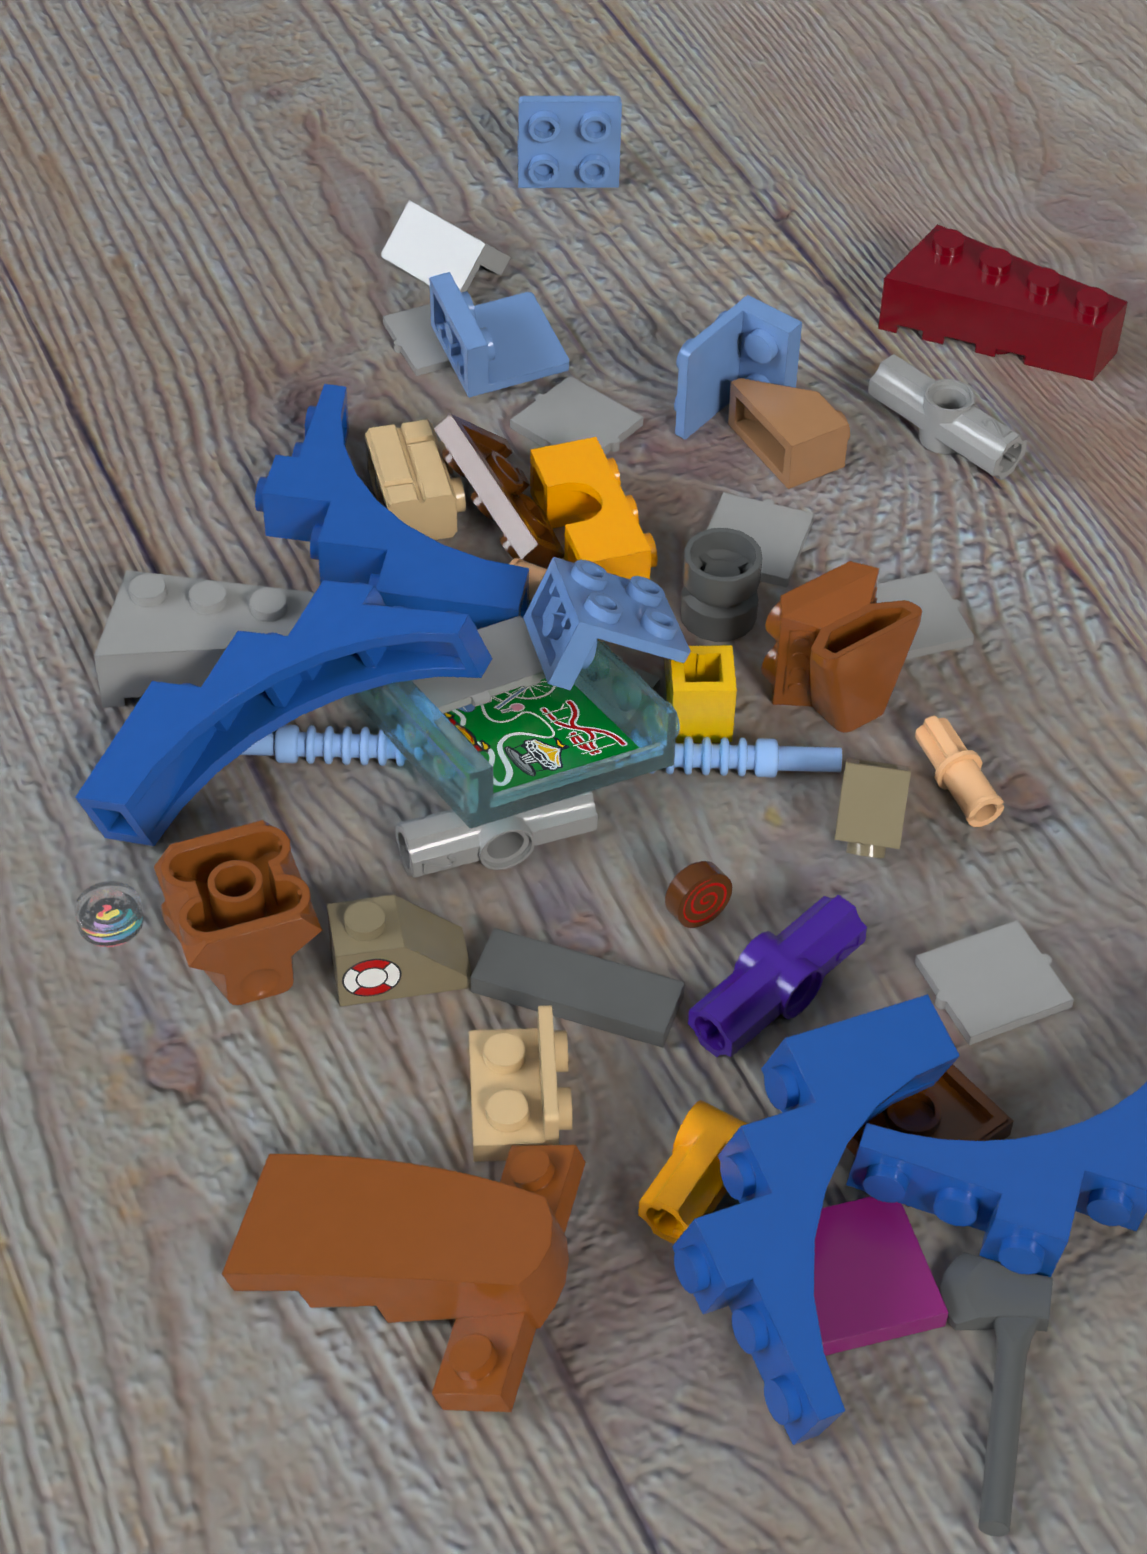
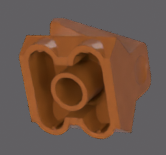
[761,561,922,733]
[154,820,322,1005]

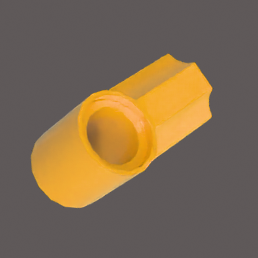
[638,1100,748,1244]

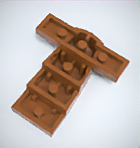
[222,1145,586,1412]

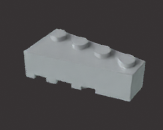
[94,570,315,708]

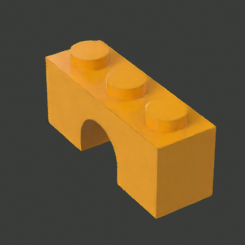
[530,437,658,580]

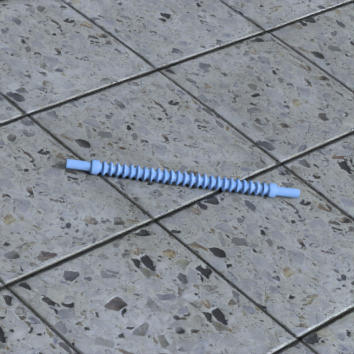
[241,724,842,778]

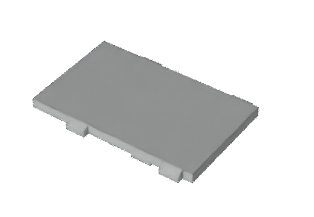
[399,616,545,716]

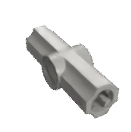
[868,354,1028,480]
[396,777,598,878]

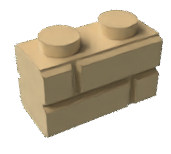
[365,419,466,540]

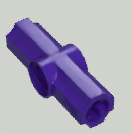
[688,895,867,1057]

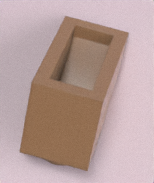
[728,378,850,489]

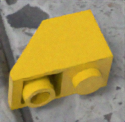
[664,645,737,743]

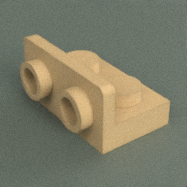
[469,1005,572,1162]

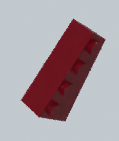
[878,224,1128,381]

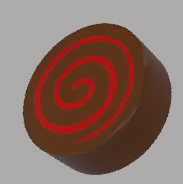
[665,861,733,928]

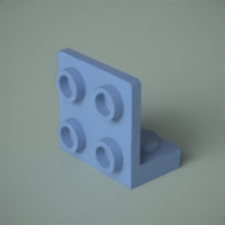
[517,96,622,188]
[429,272,569,398]
[674,295,802,440]
[523,557,691,690]

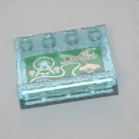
[354,639,680,829]

